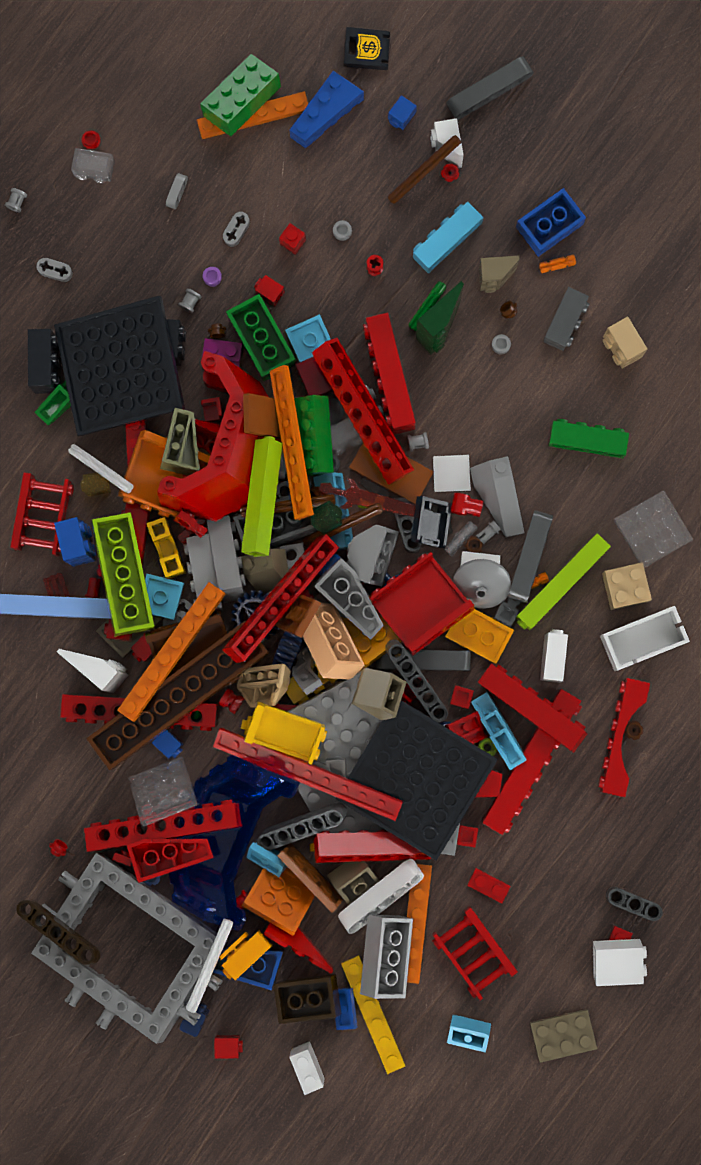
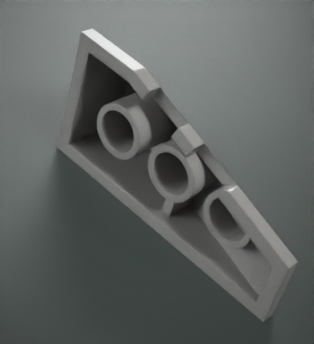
[469,456,524,537]
[313,558,384,640]

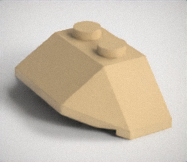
[237,664,291,708]

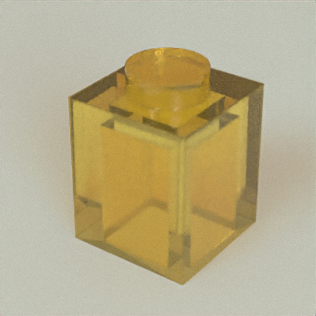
[81,473,111,496]

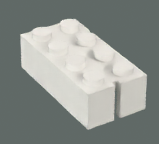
[600,606,690,671]

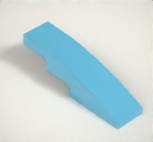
[471,691,527,770]

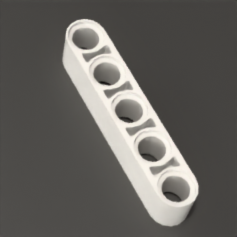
[338,859,424,934]

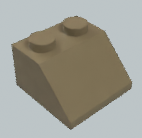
[479,256,519,293]
[241,549,289,594]
[327,861,380,905]

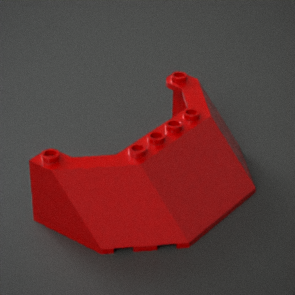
[157,351,281,522]

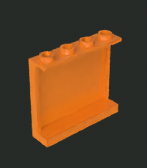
[118,430,210,522]

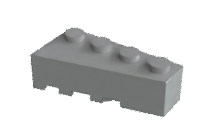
[207,516,246,603]

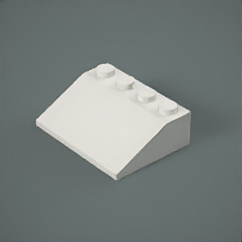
[57,649,129,693]

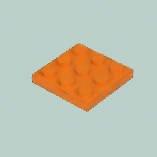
[242,867,315,936]

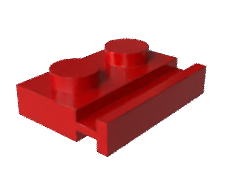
[445,711,488,744]

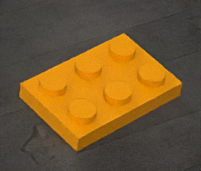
[445,609,514,664]

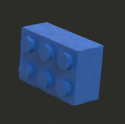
[516,188,586,257]
[54,517,97,567]

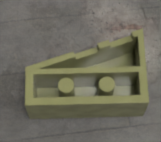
[160,408,200,476]

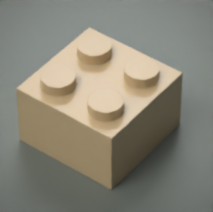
[603,317,647,369]
[602,562,652,610]

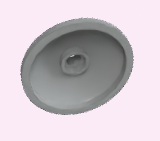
[453,559,511,609]

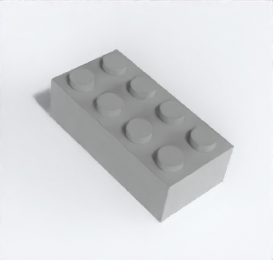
[360,915,413,999]

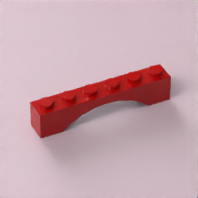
[598,678,650,797]

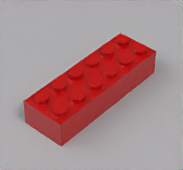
[363,313,416,435]

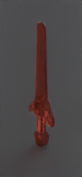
[319,478,415,517]

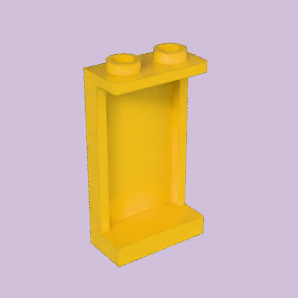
[244,702,327,765]

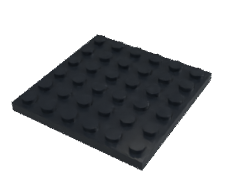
[54,296,185,436]
[335,700,498,861]

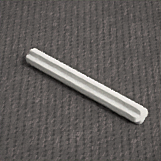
[68,444,134,493]
[186,919,233,1013]

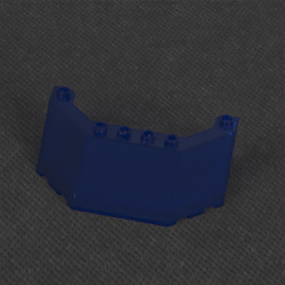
[169,755,300,931]

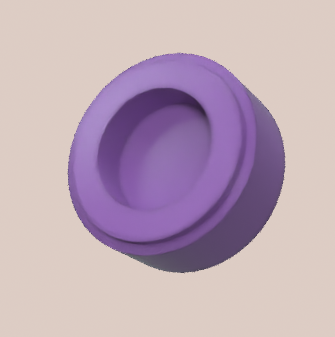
[203,267,222,287]

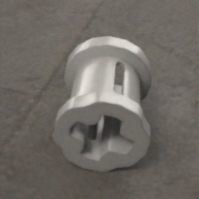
[5,188,27,213]
[178,289,202,313]
[407,432,429,452]

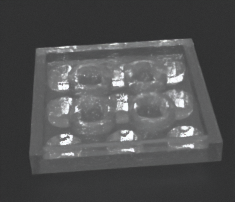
[613,490,693,568]
[129,756,198,827]

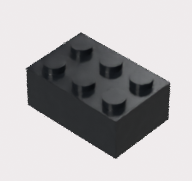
[28,329,61,394]

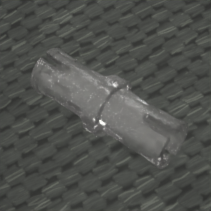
[444,521,478,557]

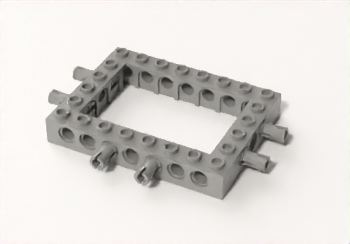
[31,853,228,1044]

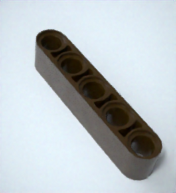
[16,900,100,965]

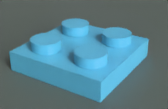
[285,314,331,362]
[145,574,184,621]

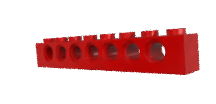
[312,338,414,485]
[222,534,339,663]
[60,694,218,731]
[84,800,242,852]

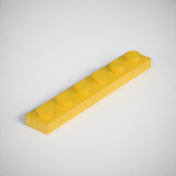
[341,955,405,1074]

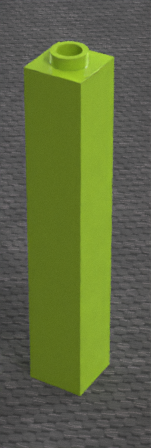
[241,436,283,557]
[516,533,611,631]

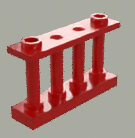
[10,473,74,557]
[432,906,518,1000]

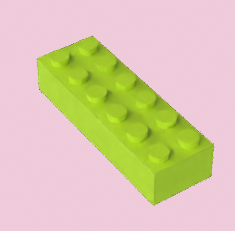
[91,512,154,637]

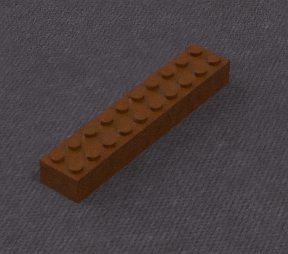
[86,621,269,770]

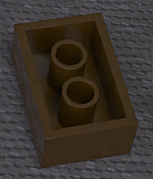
[273,974,341,1024]

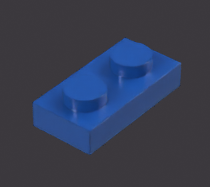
[335,988,357,1030]

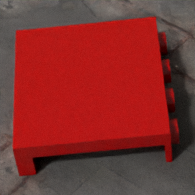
[369,552,474,656]

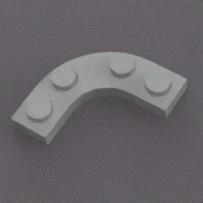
[292,646,323,695]

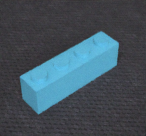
[413,202,484,273]

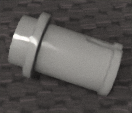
[476,521,501,544]

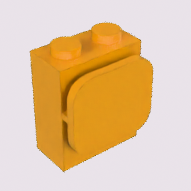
[219,930,272,980]

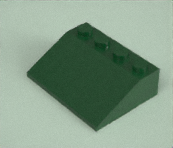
[416,281,464,355]

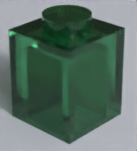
[311,501,342,534]

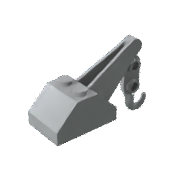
[315,524,399,636]

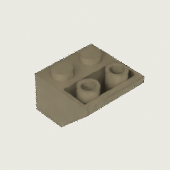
[351,668,406,720]

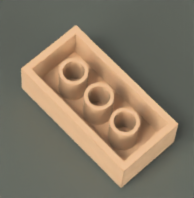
[303,603,365,680]

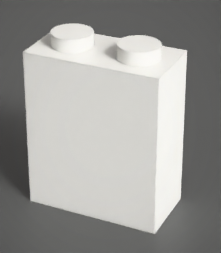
[540,629,568,683]
[593,939,647,986]
[290,1041,325,1095]

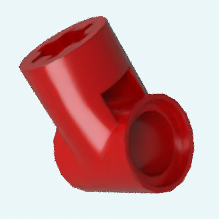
[451,493,484,517]

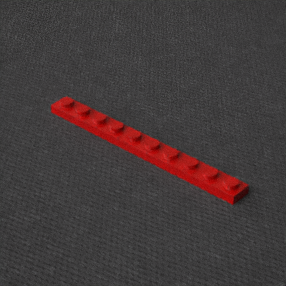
[213,728,403,821]

